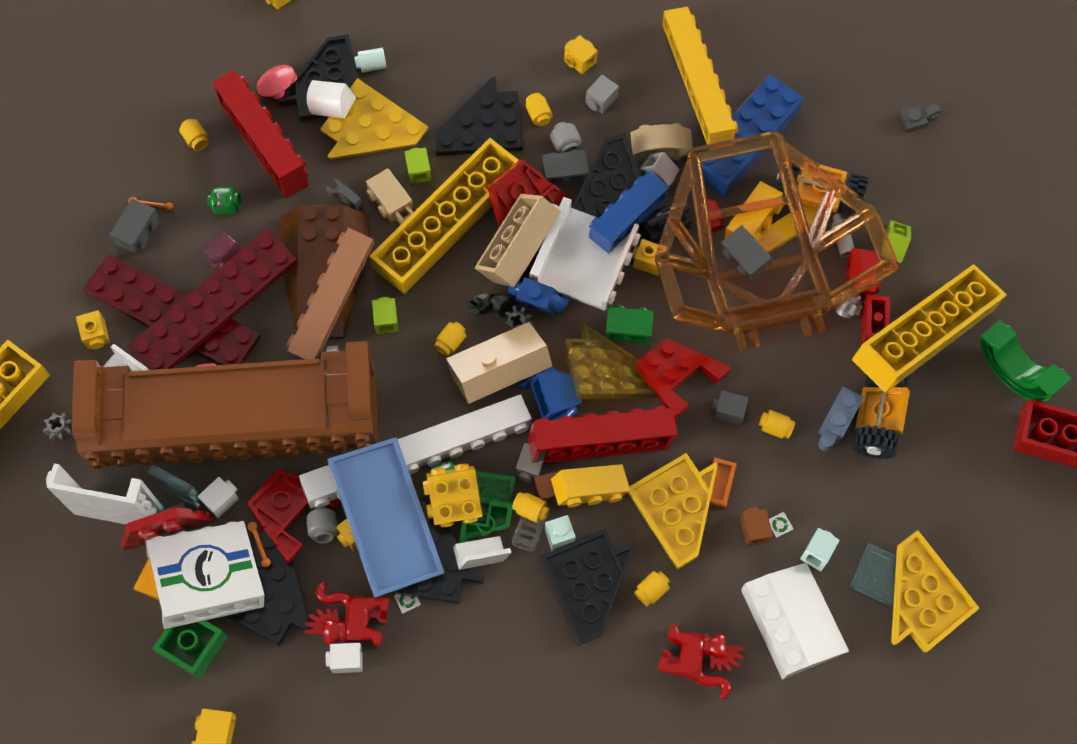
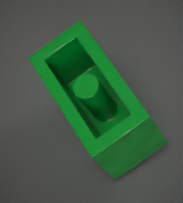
[605,305,653,345]

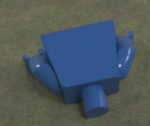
[508,268,575,317]
[519,367,589,421]

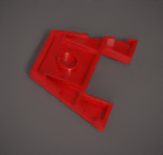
[487,160,573,227]
[636,338,731,420]
[247,469,342,564]
[120,507,214,551]

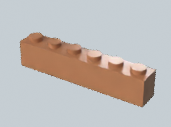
[287,228,375,360]

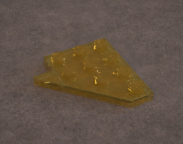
[563,324,658,399]

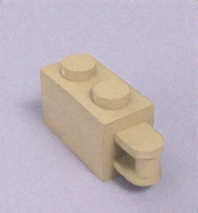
[366,168,414,225]

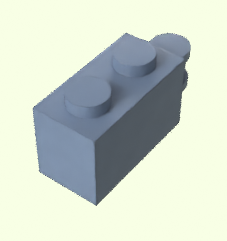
[817,387,864,451]

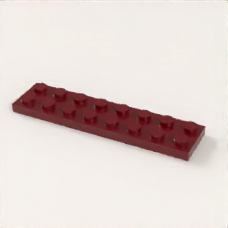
[127,228,298,370]
[82,254,261,365]

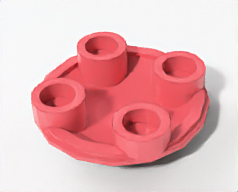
[256,65,297,99]

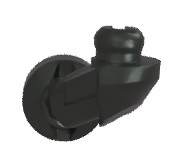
[468,293,516,318]

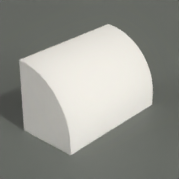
[307,80,356,118]

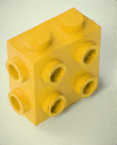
[423,463,482,527]

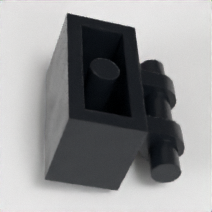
[639,200,692,246]

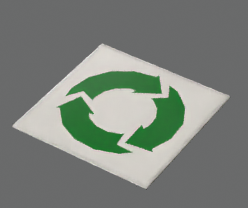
[769,512,794,538]
[394,594,421,614]

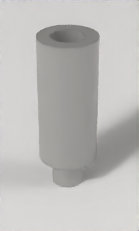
[831,214,855,258]

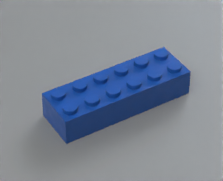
[690,74,804,198]

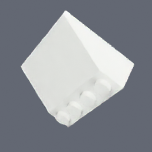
[741,563,849,680]

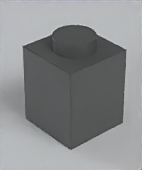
[711,390,749,426]

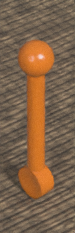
[128,197,174,211]
[248,522,271,567]

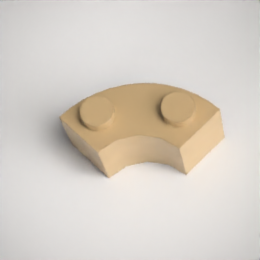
[630,123,693,161]

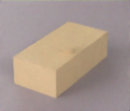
[474,194,561,287]
[446,322,552,404]

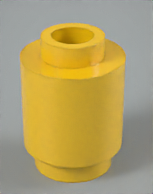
[526,93,553,126]
[179,119,209,152]
[434,322,467,356]
[758,409,795,439]
[512,492,549,523]
[634,571,670,607]

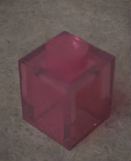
[203,230,241,268]

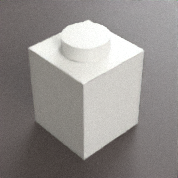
[197,477,239,519]
[326,643,362,673]

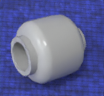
[550,122,582,153]
[306,507,338,544]

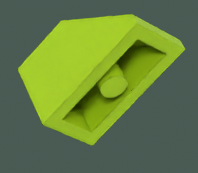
[880,220,911,263]

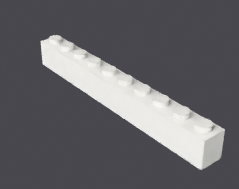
[299,394,532,509]

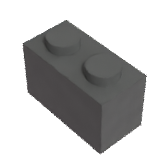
[542,150,589,187]
[109,199,160,255]
[721,225,773,280]

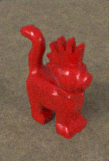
[304,582,390,648]
[658,624,745,699]

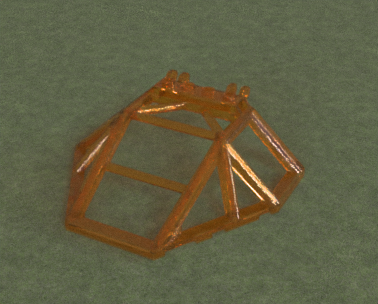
[655,131,900,350]

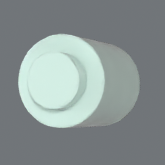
[354,47,387,73]

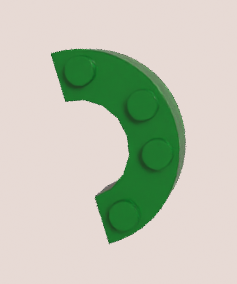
[980,320,1072,402]

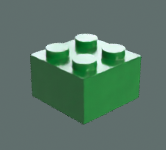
[152,620,228,680]

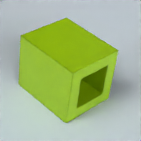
[405,148,432,184]
[372,297,399,334]

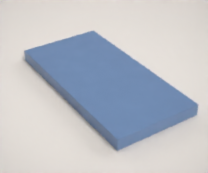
[327,437,444,598]

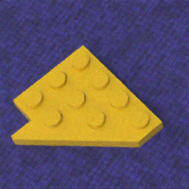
[320,78,428,160]
[628,453,718,570]
[891,530,979,653]

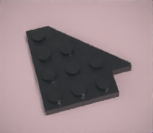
[278,34,358,121]
[435,77,522,156]
[571,133,640,218]
[391,501,484,604]
[540,528,636,646]
[225,530,311,646]

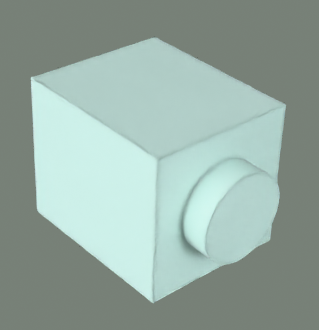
[544,515,576,551]
[800,528,840,572]

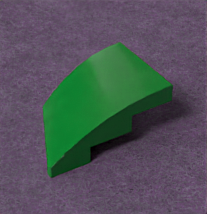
[459,470,515,543]

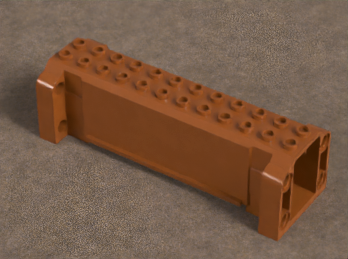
[72,341,379,469]

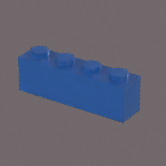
[589,171,670,254]

